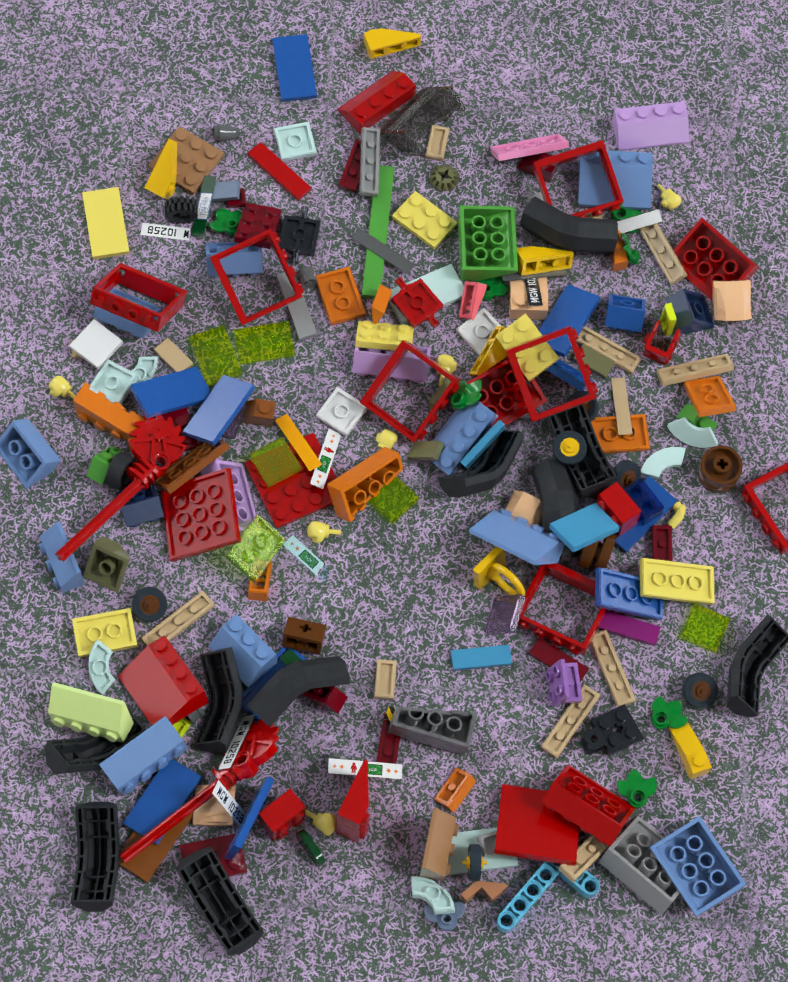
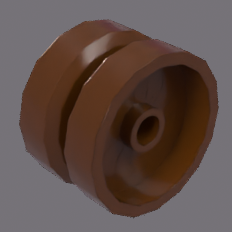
[697,445,743,493]
[578,534,617,572]

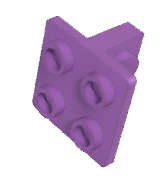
[546,659,583,707]

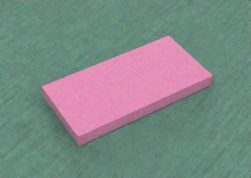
[490,134,569,161]

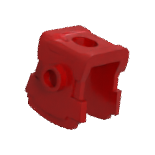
[643,320,681,365]

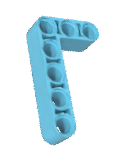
[496,861,600,933]

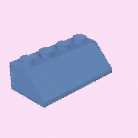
[431,401,498,475]
[99,716,188,796]

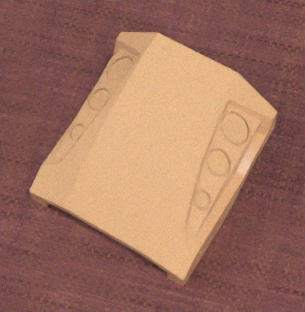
[712,279,752,321]
[505,490,542,525]
[193,785,236,827]

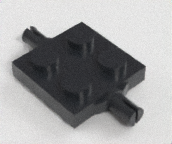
[279,206,321,265]

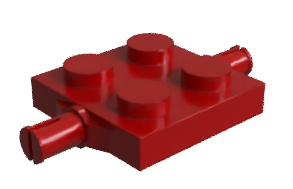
[391,277,443,328]

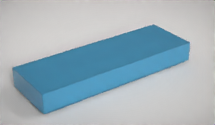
[451,645,512,671]

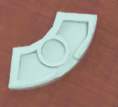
[129,356,158,393]
[667,417,718,448]
[641,447,686,479]
[89,639,115,695]
[411,876,455,915]

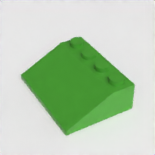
[457,205,518,281]

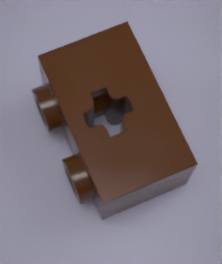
[282,617,327,655]

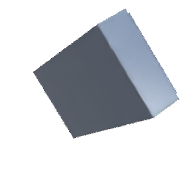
[211,180,240,202]

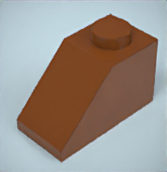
[235,399,276,427]

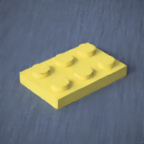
[392,191,458,250]
[495,313,560,382]
[355,321,414,353]
[72,608,138,658]

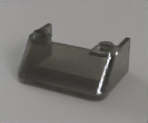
[380,86,467,156]

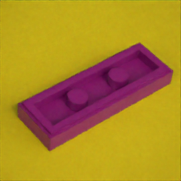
[599,611,661,646]

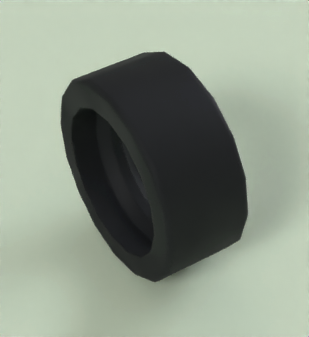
[106,452,137,491]

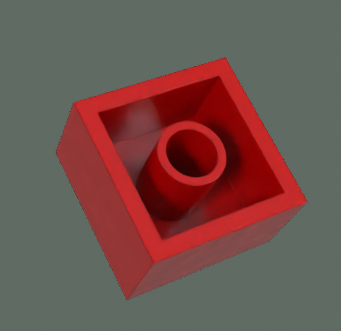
[596,482,641,537]
[258,788,306,841]

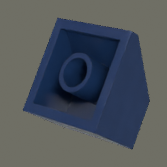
[666,289,715,334]
[116,484,164,527]

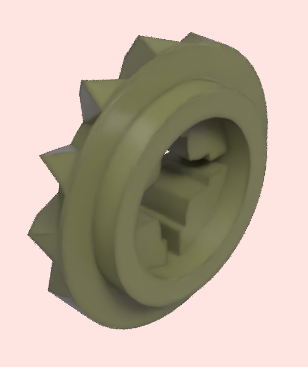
[430,164,459,191]

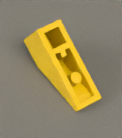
[364,28,421,59]
[144,139,177,199]
[517,246,574,276]
[469,326,507,376]
[668,722,712,779]

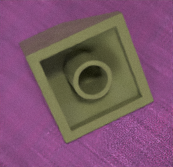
[83,536,130,593]

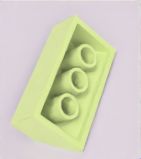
[48,682,134,743]

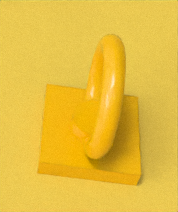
[473,546,525,599]

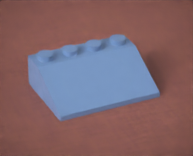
[578,150,653,210]
[469,508,565,565]
[650,816,746,917]

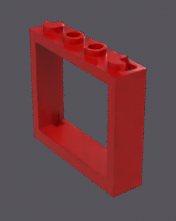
[532,140,624,218]
[210,229,304,326]
[89,263,187,332]
[505,326,598,422]
[360,340,461,442]
[741,463,788,555]
[514,563,608,656]

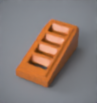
[612,230,629,271]
[248,560,272,602]

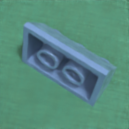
[206,242,263,277]
[93,288,162,338]
[0,418,61,489]
[38,521,84,593]
[208,614,277,688]

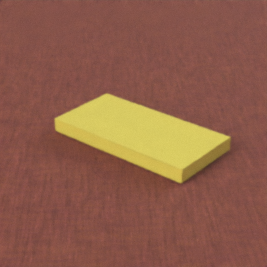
[82,187,130,260]
[639,558,715,605]

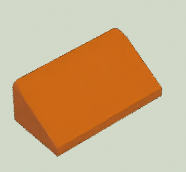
[372,284,392,325]
[434,767,476,813]

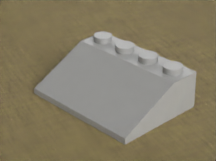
[599,816,680,915]

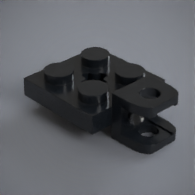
[580,704,644,756]

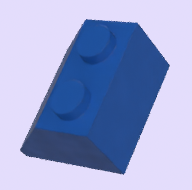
[605,293,646,333]

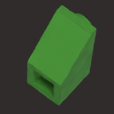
[86,446,121,485]

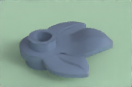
[424,901,465,931]

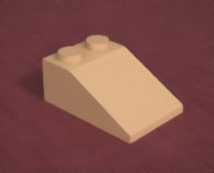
[509,277,548,320]

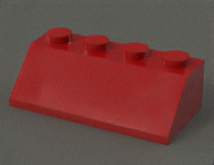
[337,70,416,134]

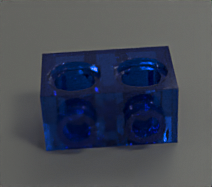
[624,478,664,526]

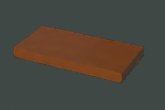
[154,439,230,494]
[119,813,193,883]

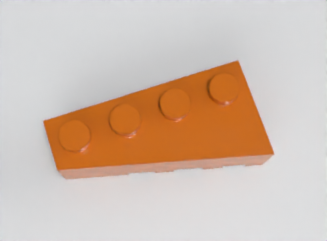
[73,382,145,444]
[327,447,404,523]

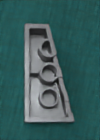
[388,707,478,756]

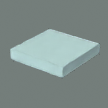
[274,122,317,161]
[89,359,139,404]

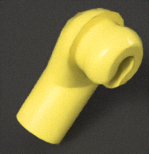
[667,502,686,529]

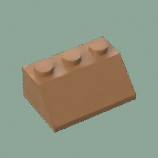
[420,808,459,881]

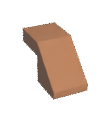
[460,881,508,904]

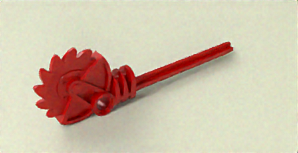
[55,415,187,562]
[119,719,279,863]

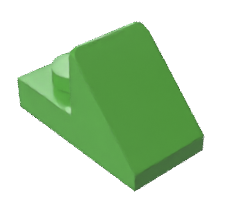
[676,404,718,431]

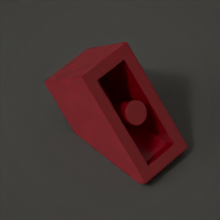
[517,152,558,183]
[300,686,348,714]

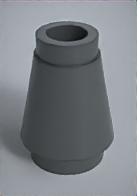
[213,124,240,142]

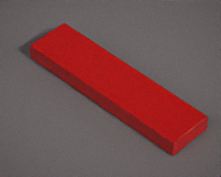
[248,142,311,201]

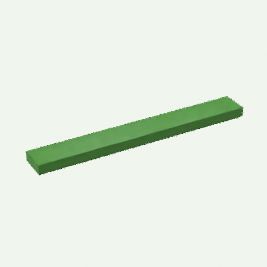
[362,165,395,299]

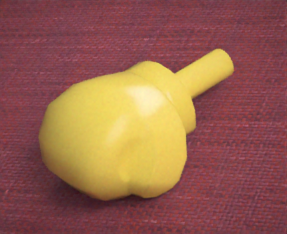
[657,184,681,210]
[436,354,457,387]
[49,376,76,399]
[376,429,398,450]
[307,521,341,543]
[306,810,337,836]

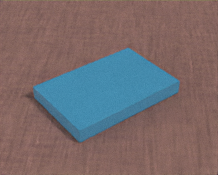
[460,420,506,469]
[549,503,620,552]

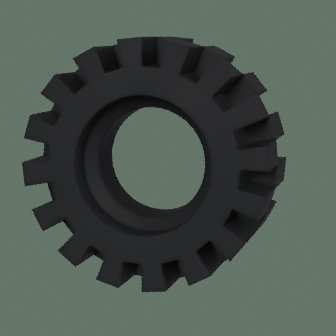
[164,196,198,224]

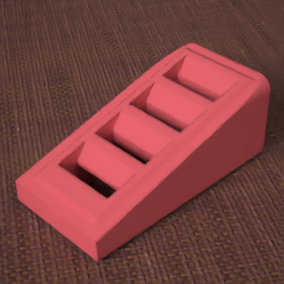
[459,281,487,320]

